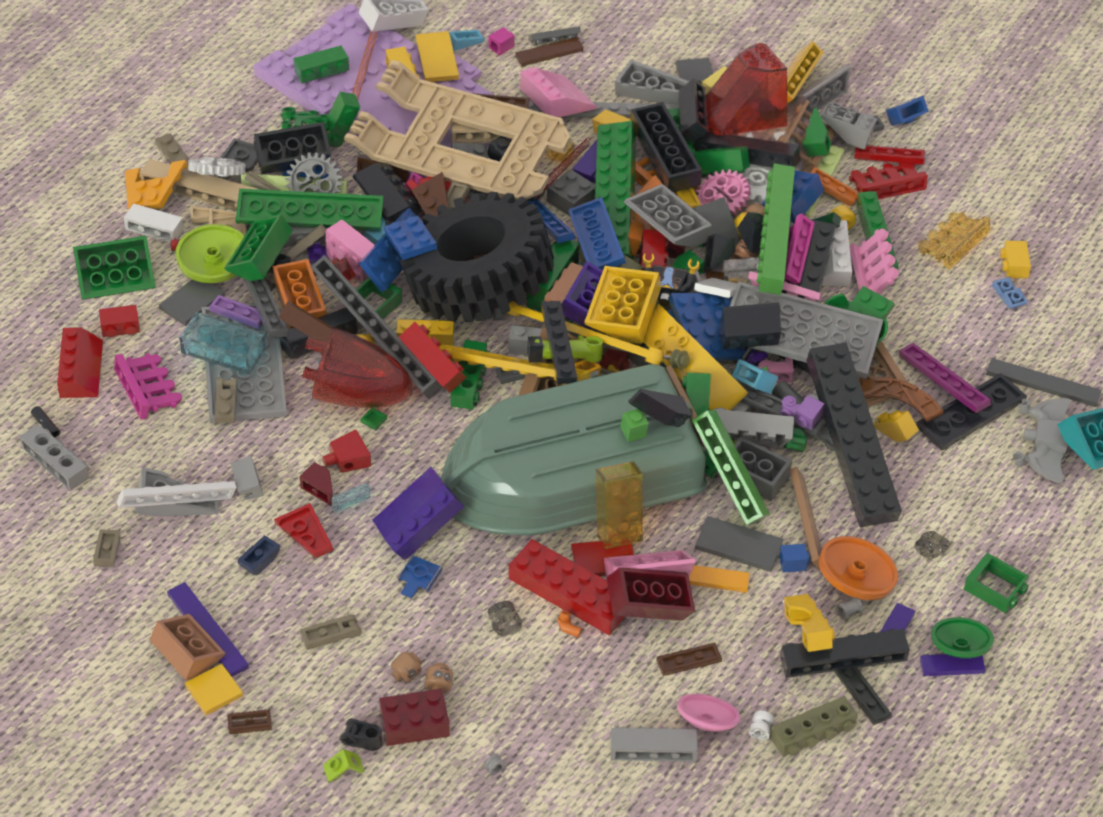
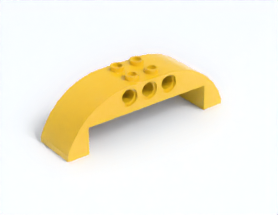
[643,304,748,411]

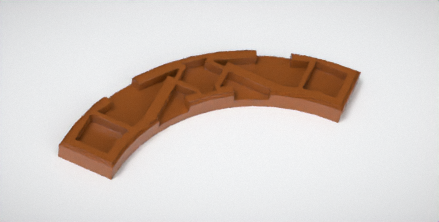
[859,377,944,422]

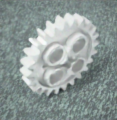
[188,157,246,177]

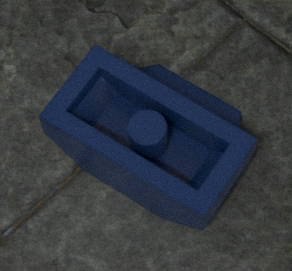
[238,535,280,575]

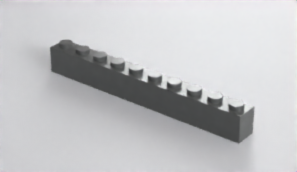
[311,255,443,400]

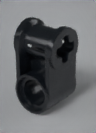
[339,718,383,751]

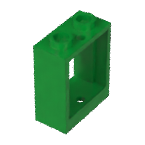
[345,278,402,319]
[964,553,1029,613]

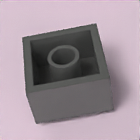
[547,170,596,216]

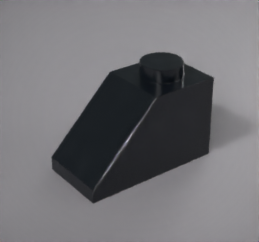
[704,234,736,272]

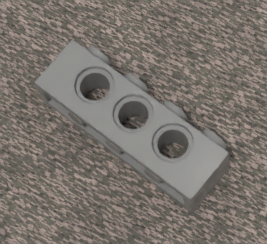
[19,424,89,491]

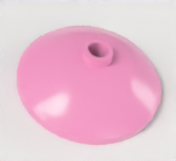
[677,694,740,732]

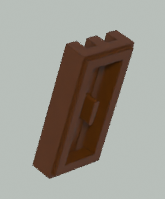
[227,709,272,735]

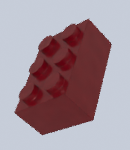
[379,688,450,746]

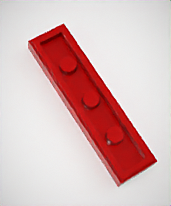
[854,145,925,165]

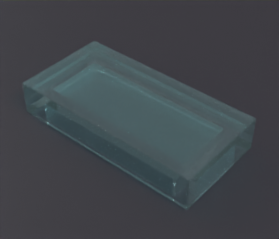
[332,483,371,514]

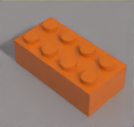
[272,259,326,329]

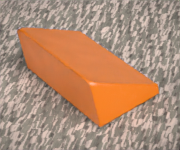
[628,219,644,256]

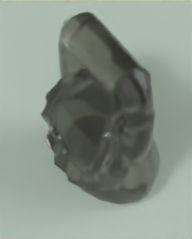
[915,531,950,559]
[488,600,522,637]

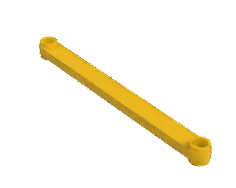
[507,301,664,365]

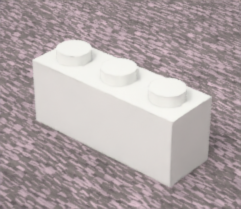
[124,204,184,242]

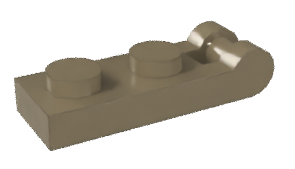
[215,377,237,423]
[300,614,362,650]

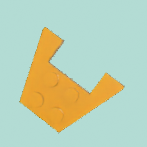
[125,160,188,209]

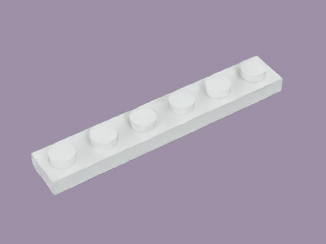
[117,481,237,508]

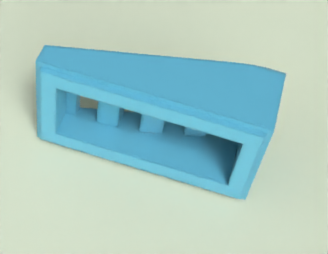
[449,30,485,51]

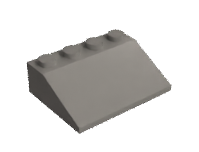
[624,184,712,247]

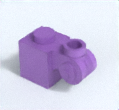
[780,395,824,431]

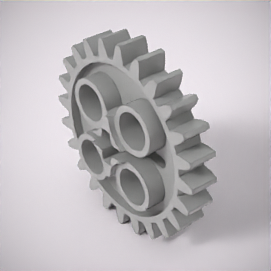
[285,152,344,193]

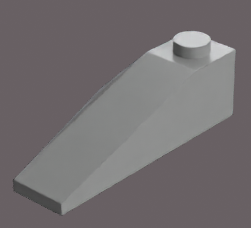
[134,467,219,516]

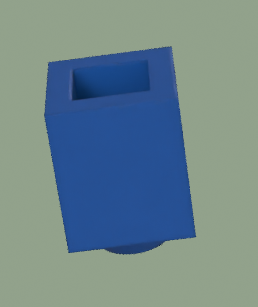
[779,544,811,573]

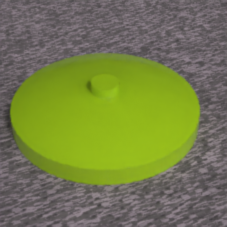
[176,224,244,283]

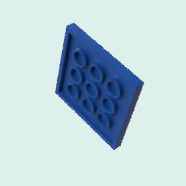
[668,293,755,361]

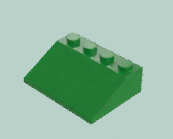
[73,236,156,300]

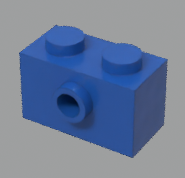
[886,96,929,126]

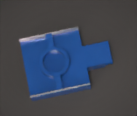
[398,553,442,598]

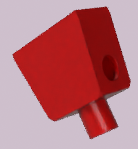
[322,429,371,473]

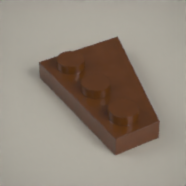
[412,172,450,217]

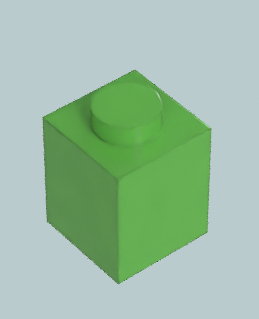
[620,409,649,442]

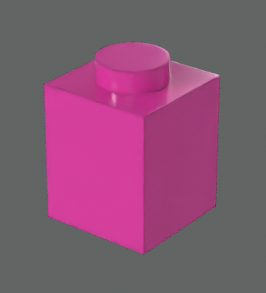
[488,27,515,56]

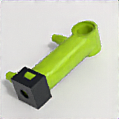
[527,335,603,363]

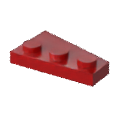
[274,503,334,558]

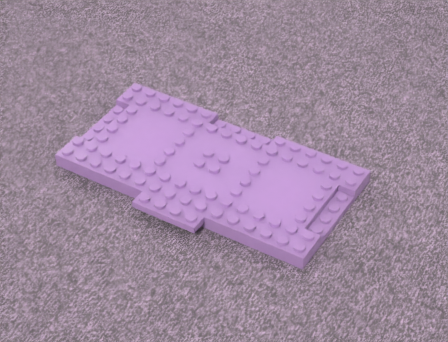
[253,3,513,178]

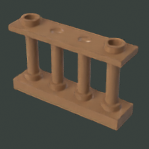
[777,100,836,173]

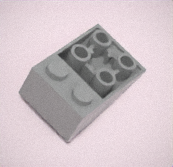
[821,102,877,149]

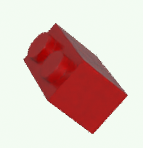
[99,305,140,337]

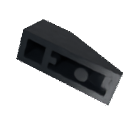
[628,389,691,427]

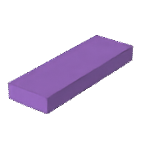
[209,295,263,329]

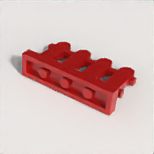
[849,163,928,200]

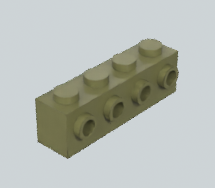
[770,696,858,757]

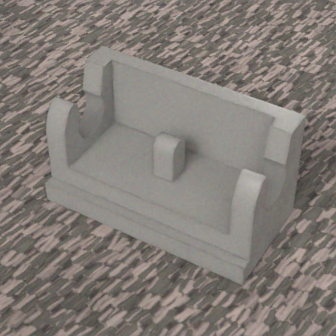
[231,456,264,500]

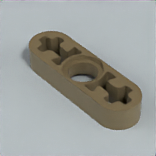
[283,224,326,260]

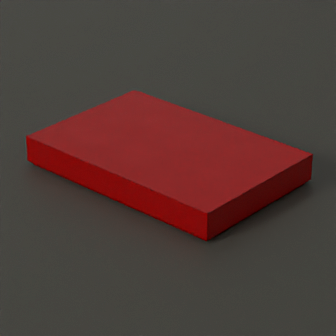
[571,538,634,576]

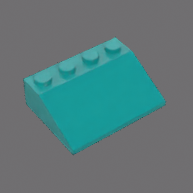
[1057,408,1103,470]

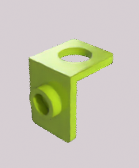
[323,749,365,782]

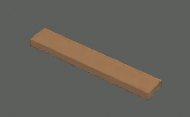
[790,467,822,571]

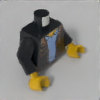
[643,253,700,306]

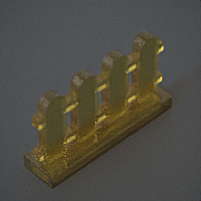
[918,212,990,270]

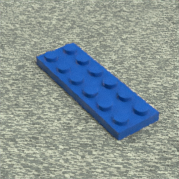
[568,197,626,270]
[359,208,416,292]

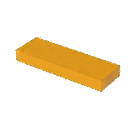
[689,565,750,593]

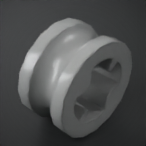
[484,754,506,775]

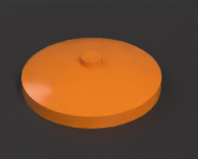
[819,536,898,600]

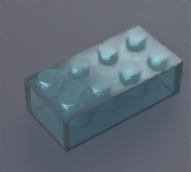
[179,312,266,374]

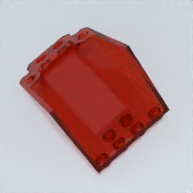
[706,43,787,136]

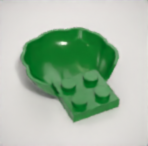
[824,286,895,347]

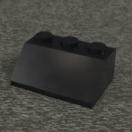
[737,212,793,254]
[719,302,781,349]

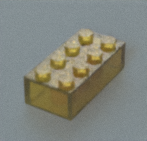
[596,461,643,549]

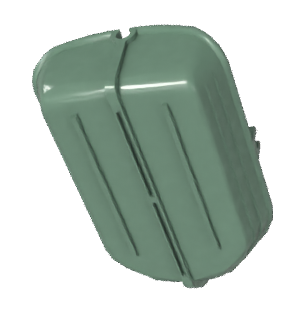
[441,364,707,536]

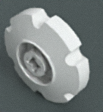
[739,164,773,205]

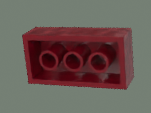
[606,567,695,621]

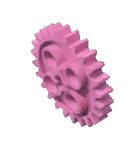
[695,169,752,216]

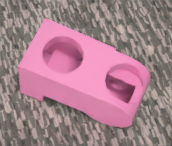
[758,358,794,382]

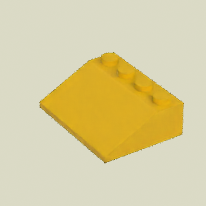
[584,266,661,344]

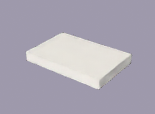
[694,278,738,298]

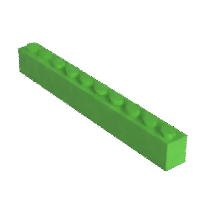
[756,163,795,295]

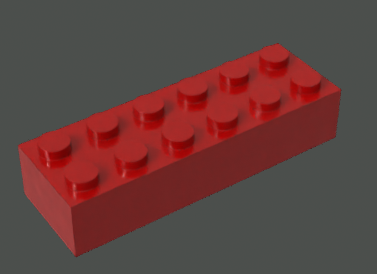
[508,539,626,636]

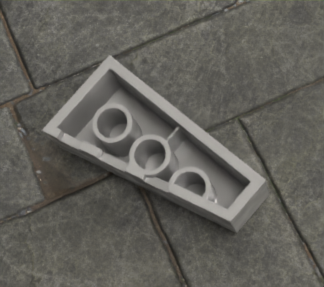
[615,59,689,104]
[713,408,794,448]

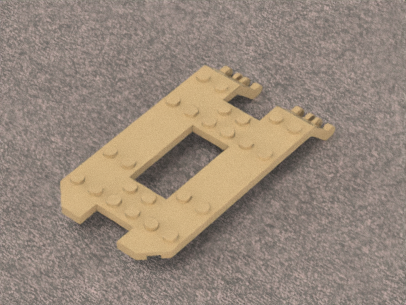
[344,60,571,200]

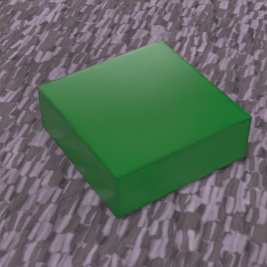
[360,407,387,431]

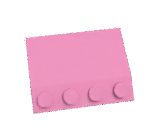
[520,67,597,117]
[604,550,695,580]

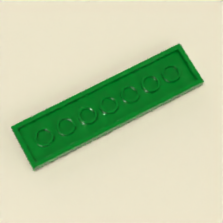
[235,188,384,231]

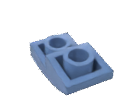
[992,277,1028,309]

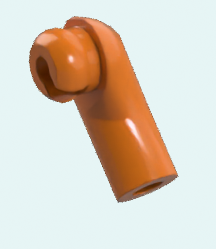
[557,611,582,638]

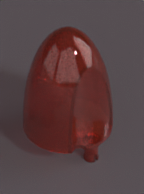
[302,327,412,408]

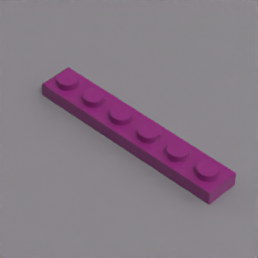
[899,343,991,413]

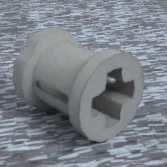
[836,597,863,620]

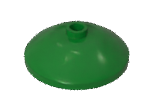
[931,617,994,659]

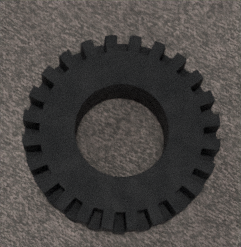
[400,192,554,322]

